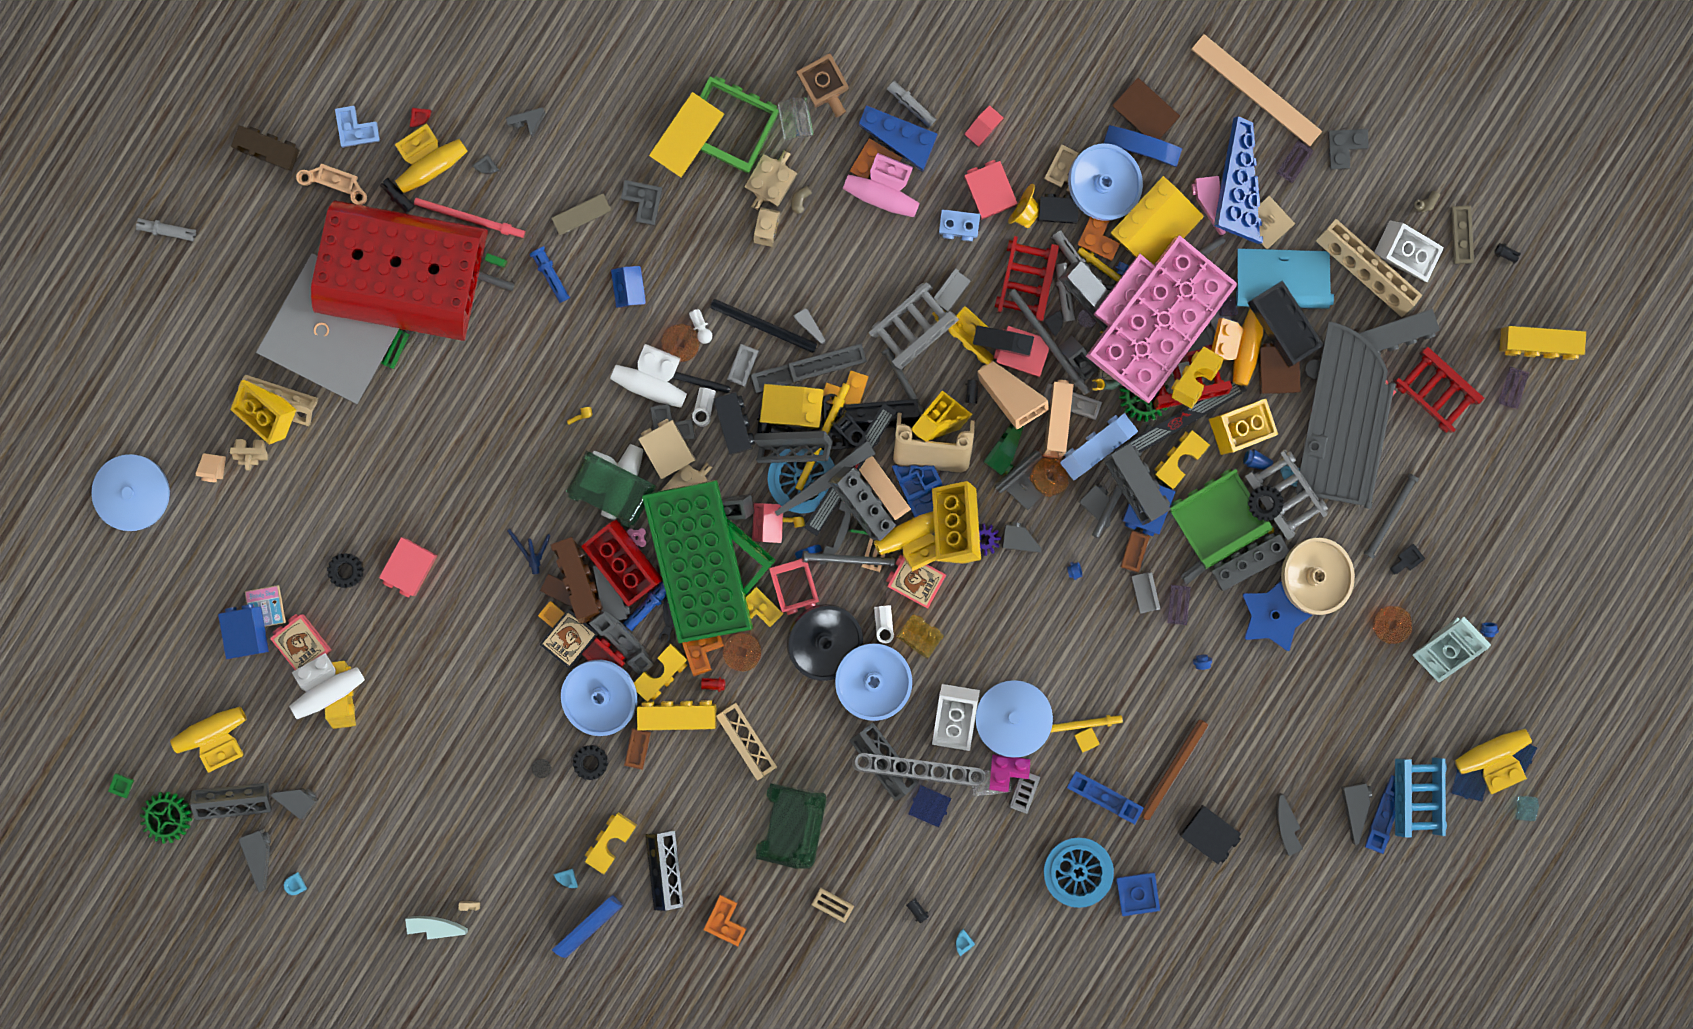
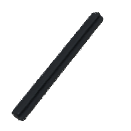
[710,299,817,353]

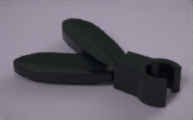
[659,598,674,643]

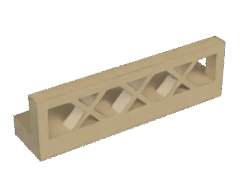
[238,375,318,426]
[716,703,777,781]

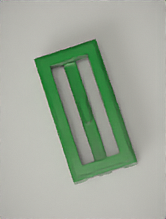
[381,330,410,369]

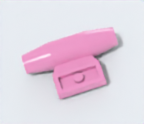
[843,153,920,217]

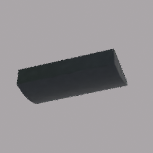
[1248,280,1324,368]

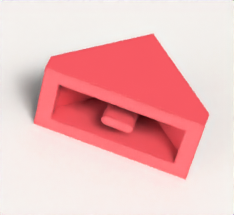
[964,105,1004,147]

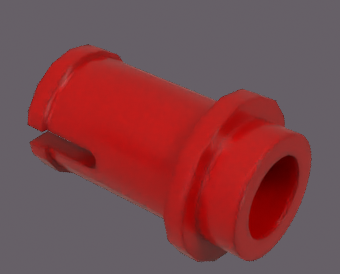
[701,677,725,692]

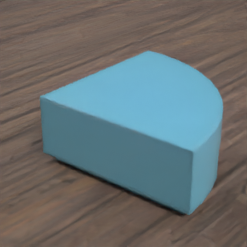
[1280,465,1300,487]
[554,868,578,888]
[956,929,975,956]

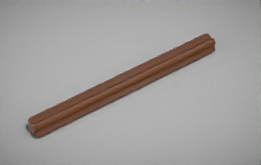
[1140,719,1208,820]

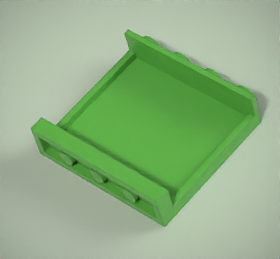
[1170,469,1273,569]

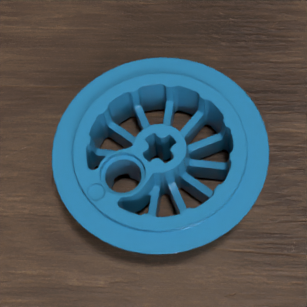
[768,448,835,513]
[1044,838,1114,908]

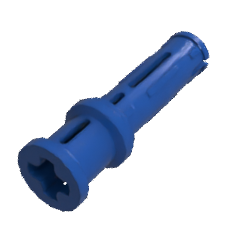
[529,246,570,304]
[624,581,667,631]

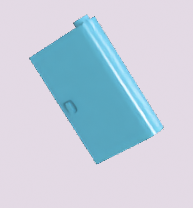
[1236,249,1334,309]

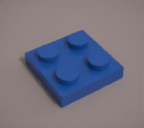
[1116,872,1160,916]

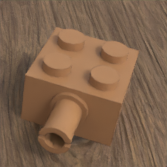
[796,53,849,118]

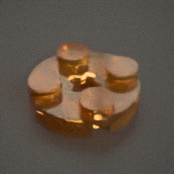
[661,324,700,362]
[1030,458,1069,497]
[1373,606,1412,644]
[723,633,761,672]

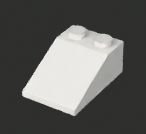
[1374,220,1444,282]
[932,684,980,751]

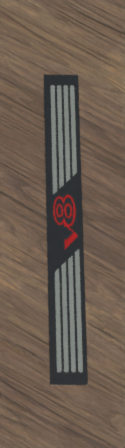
[1114,382,1247,453]
[804,403,897,536]

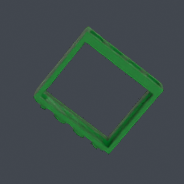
[726,517,776,596]

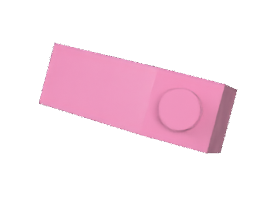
[1191,176,1226,235]

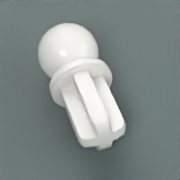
[689,309,712,344]

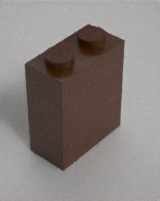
[1258,343,1301,394]

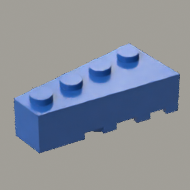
[859,105,938,172]

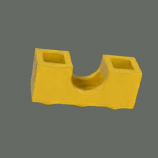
[1171,347,1224,409]
[1154,430,1210,490]
[634,644,688,702]
[585,812,637,874]

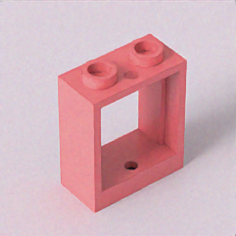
[769,559,819,615]

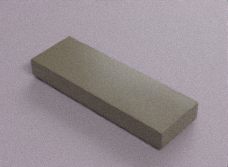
[552,193,612,236]
[1451,205,1474,264]

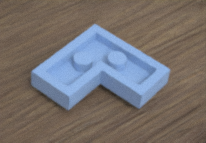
[335,106,380,148]

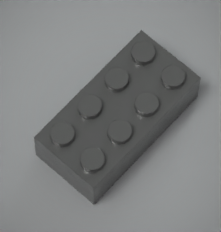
[1103,443,1171,525]

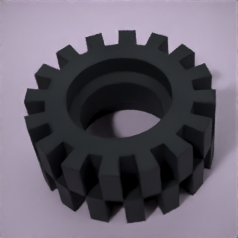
[1248,485,1284,521]
[327,553,364,588]
[572,745,608,780]

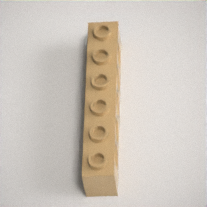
[1316,219,1422,317]

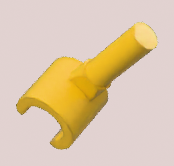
[567,407,592,425]
[783,516,805,528]

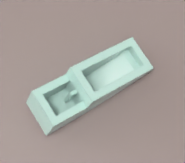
[405,916,468,939]

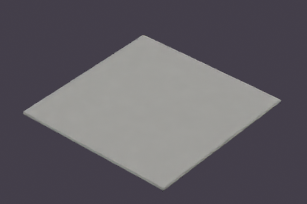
[256,253,399,404]

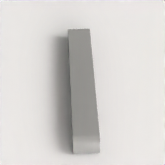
[852,753,985,786]

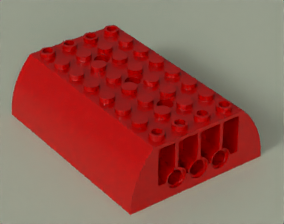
[311,200,488,341]

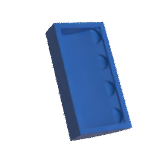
[552,895,623,958]

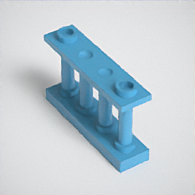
[1395,757,1447,837]

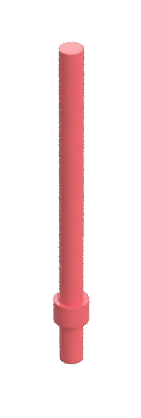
[414,198,526,238]

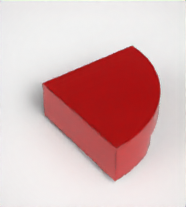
[410,108,432,128]

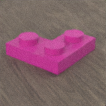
[989,754,1031,792]

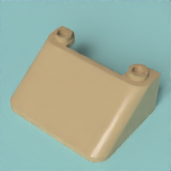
[893,413,975,473]

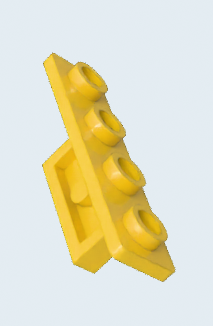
[932,306,995,365]

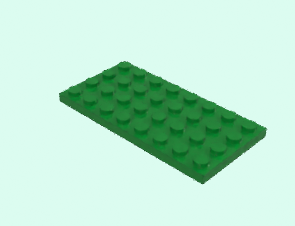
[642,480,753,643]

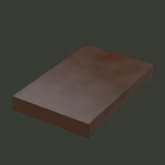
[1112,78,1180,139]

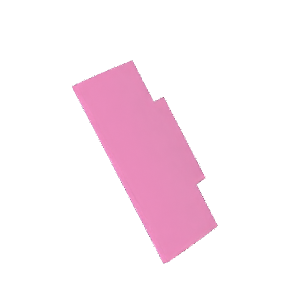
[1086,235,1238,403]

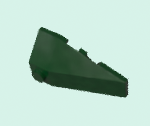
[983,423,1024,476]

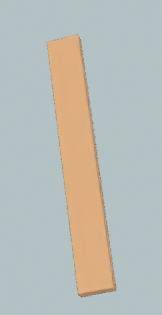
[1191,34,1322,147]

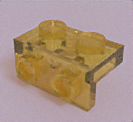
[897,614,944,659]

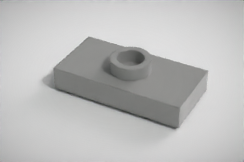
[727,344,759,387]

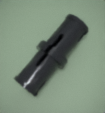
[380,178,415,214]

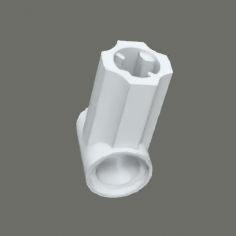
[692,387,716,427]
[874,605,894,644]

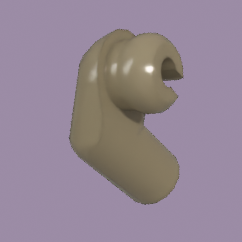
[791,185,812,214]
[1414,190,1440,213]

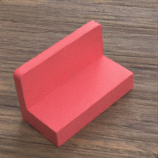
[752,503,783,543]

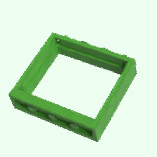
[700,76,779,174]

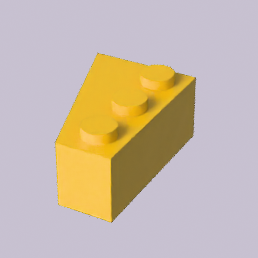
[911,390,972,442]
[325,661,356,729]

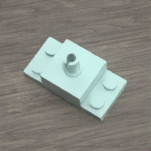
[1413,617,1491,683]

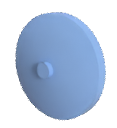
[1068,144,1143,221]
[92,454,170,531]
[835,643,912,721]
[561,660,637,736]
[976,680,1053,758]

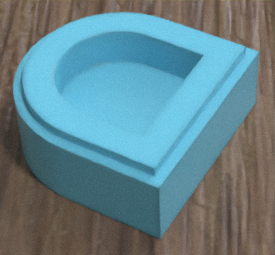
[284,872,307,895]

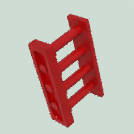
[995,236,1059,322]
[1154,345,1232,410]
[1393,346,1485,433]

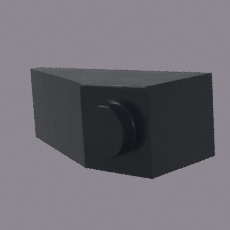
[973,325,1034,357]

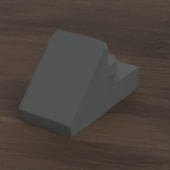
[506,107,546,137]

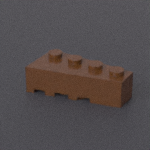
[550,537,603,624]

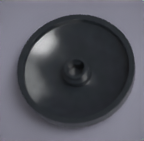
[787,604,863,681]

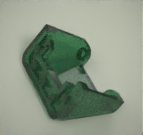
[566,450,657,528]
[756,783,826,869]

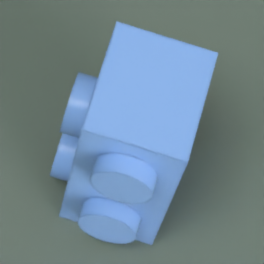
[939,210,980,241]

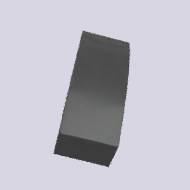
[1276,793,1303,856]

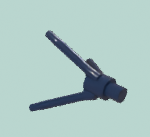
[507,529,550,574]

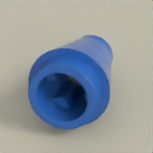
[1243,449,1273,470]

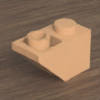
[196,453,226,482]

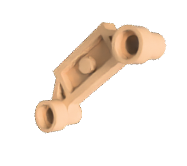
[296,164,367,205]

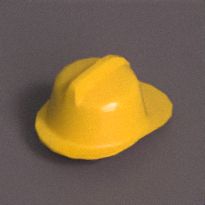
[1008,184,1039,228]

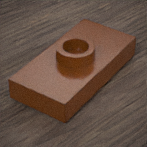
[1120,530,1150,573]
[624,728,651,770]

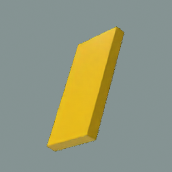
[649,92,725,178]

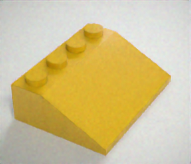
[1110,176,1204,265]

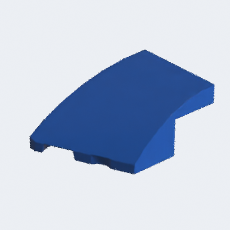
[892,465,942,518]

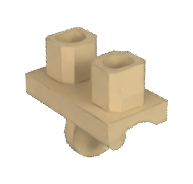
[230,439,268,470]

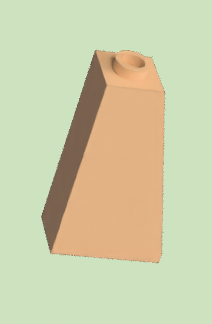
[977,361,1049,429]
[1043,380,1074,459]
[859,456,911,520]

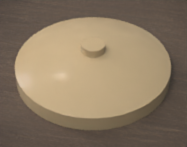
[1281,538,1355,615]

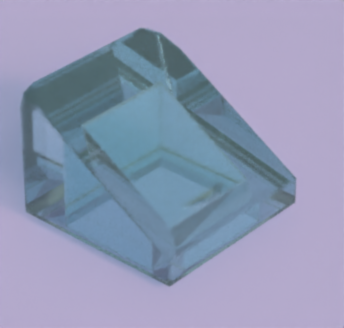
[1516,796,1539,821]

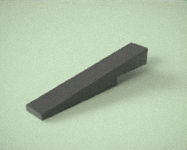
[749,343,867,394]
[775,441,876,516]

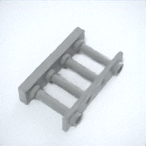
[869,282,959,370]
[1245,449,1328,540]

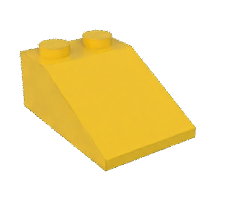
[230,380,296,445]
[760,384,824,429]
[1209,399,1278,455]

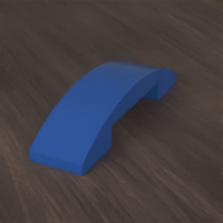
[1103,125,1182,167]
[1067,771,1144,825]
[1365,775,1395,854]

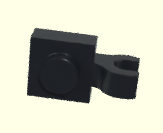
[1390,544,1425,575]

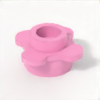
[627,528,646,547]

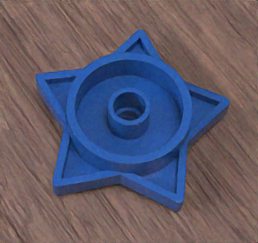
[1242,580,1312,651]

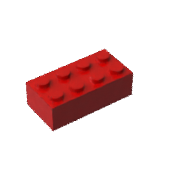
[581,519,663,607]

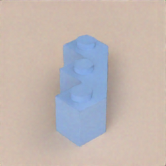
[1060,413,1138,480]

